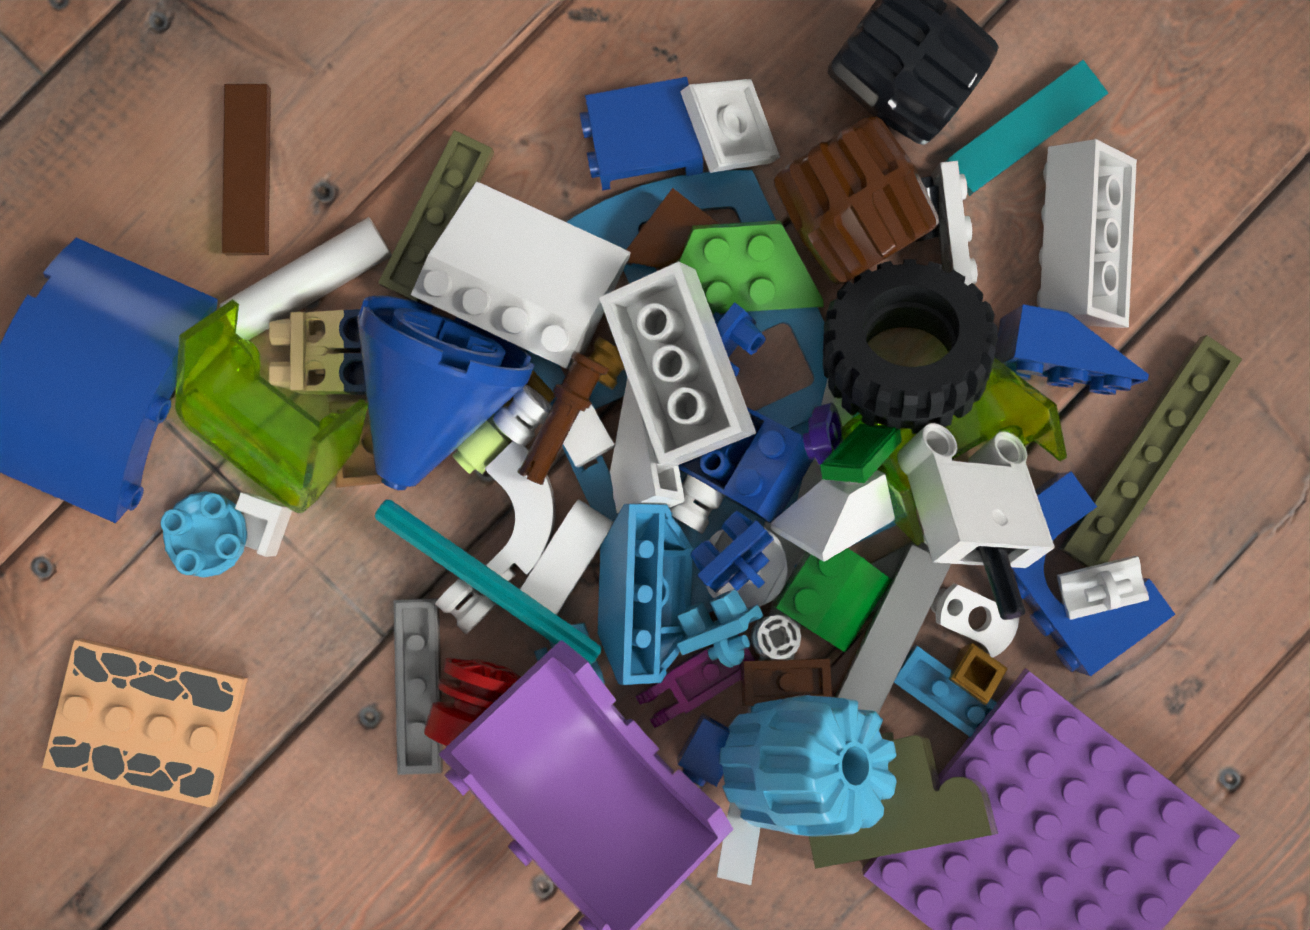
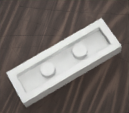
[931,161,978,286]

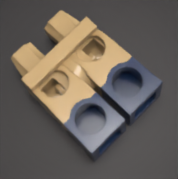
[269,309,366,395]

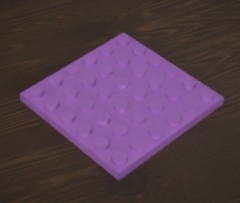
[862,668,1240,930]

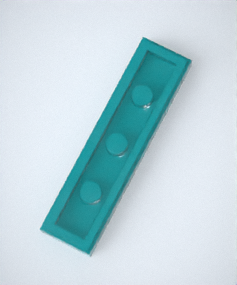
[945,60,1108,196]

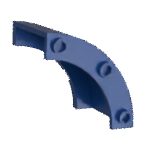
[0,237,220,523]

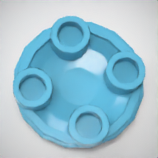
[161,491,247,578]

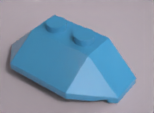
[597,504,693,685]

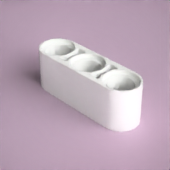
[520,499,614,615]

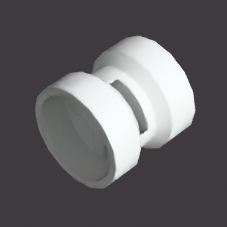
[493,385,552,446]
[669,475,725,534]
[435,578,496,634]
[750,615,801,660]

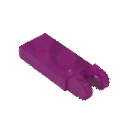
[635,634,755,728]

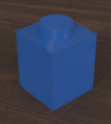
[677,713,730,787]

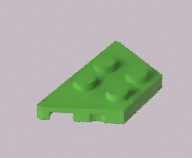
[677,220,824,314]

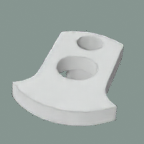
[930,583,1019,657]

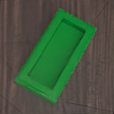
[820,424,902,483]

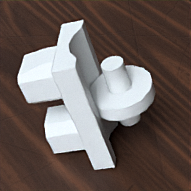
[1057,555,1149,620]

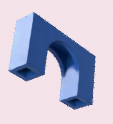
[1012,471,1176,676]

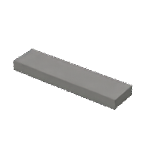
[835,544,951,714]
[393,598,443,775]

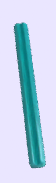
[374,499,602,665]

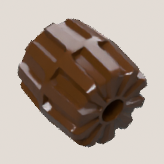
[773,116,939,285]

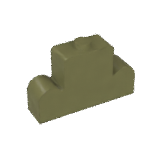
[808,732,998,869]

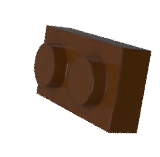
[740,659,832,706]

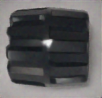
[828,0,999,145]

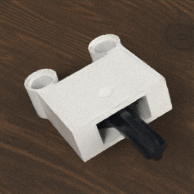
[897,423,1055,620]

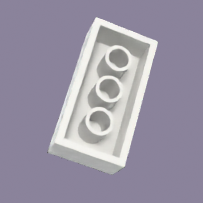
[599,261,756,466]

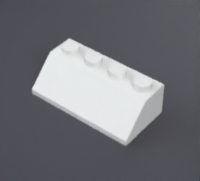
[1037,139,1137,328]

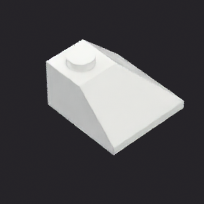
[770,470,895,562]

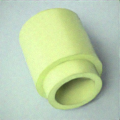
[452,413,512,474]

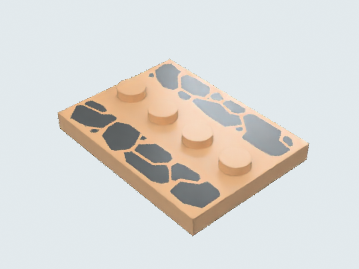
[42,639,248,808]

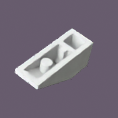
[610,377,685,513]

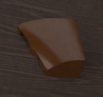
[626,188,719,270]

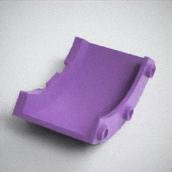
[439,640,733,930]

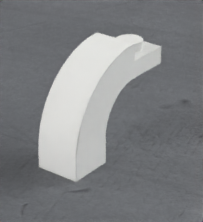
[484,441,556,582]

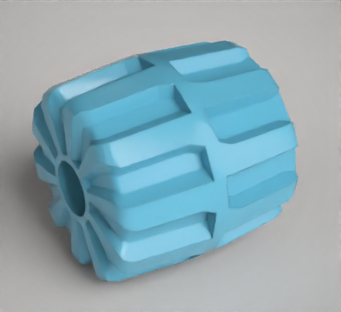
[719,695,897,837]

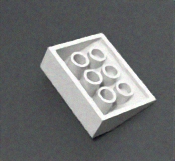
[411,181,631,369]

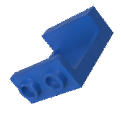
[580,77,703,191]

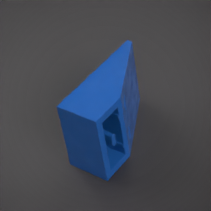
[992,304,1149,395]
[678,406,814,523]

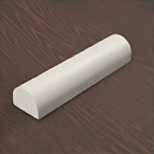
[220,217,392,342]

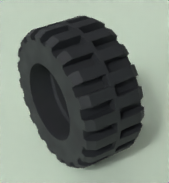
[823,259,998,434]

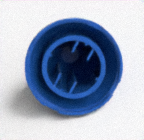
[357,296,535,490]

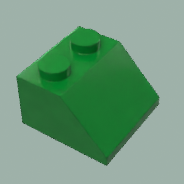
[772,548,892,652]

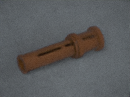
[517,351,609,485]

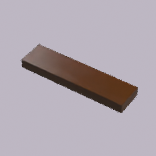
[222,84,271,256]

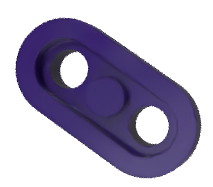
[803,402,844,465]

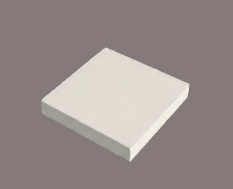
[680,79,780,173]

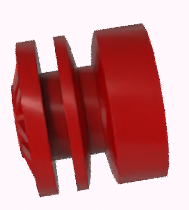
[424,657,522,746]

